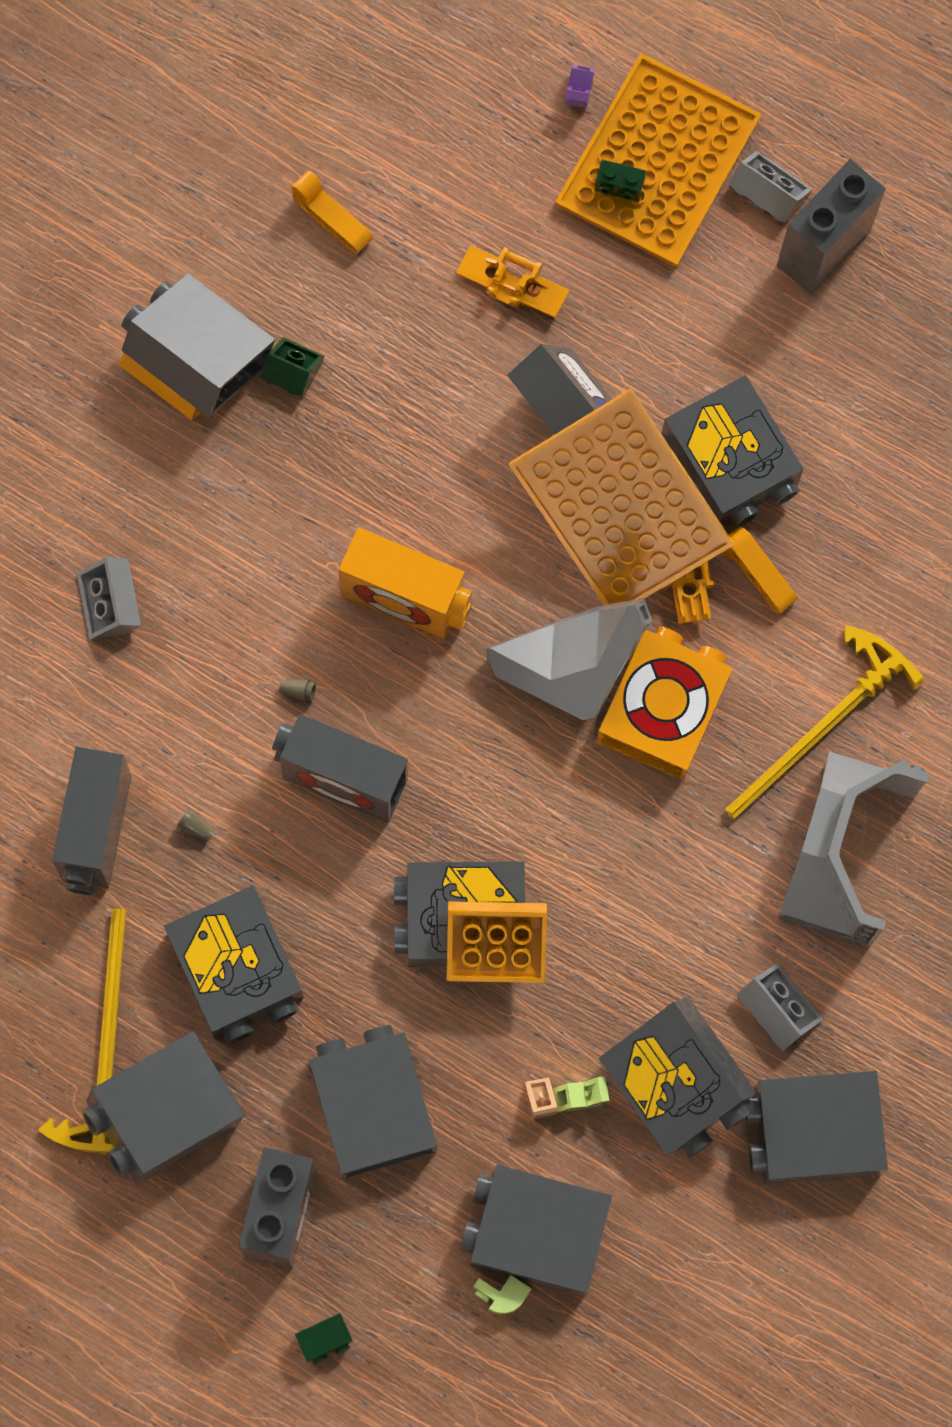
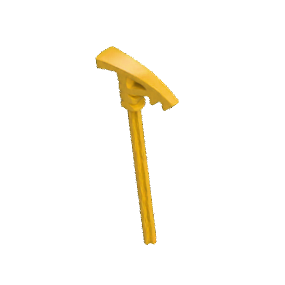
[725,626,924,820]
[39,908,126,1154]

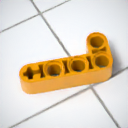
[291,170,373,254]
[722,528,798,615]

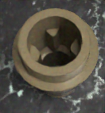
[279,679,316,703]
[177,809,214,842]

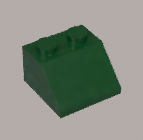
[260,337,325,396]

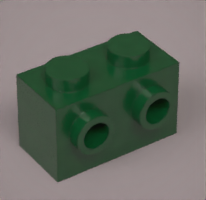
[594,159,646,202]
[295,1313,353,1365]

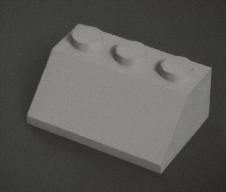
[728,151,813,223]
[77,557,141,640]
[737,963,823,1052]

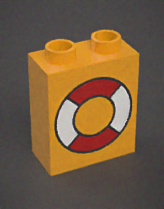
[339,527,473,640]
[596,627,733,781]

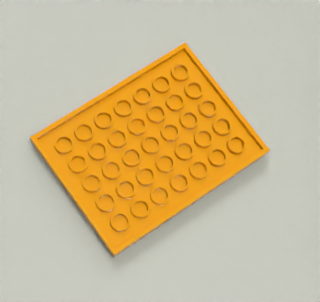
[555,53,762,268]
[509,388,734,605]

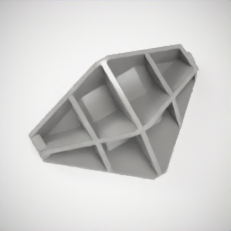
[486,599,652,720]

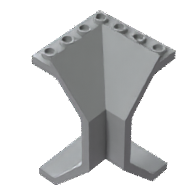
[778,751,930,947]

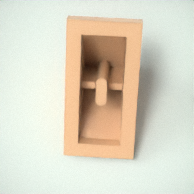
[525,1078,558,1120]

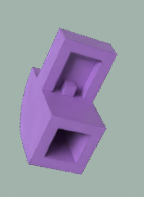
[565,64,595,108]

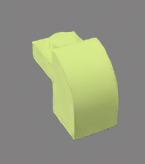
[553,1077,609,1112]
[473,1275,531,1315]

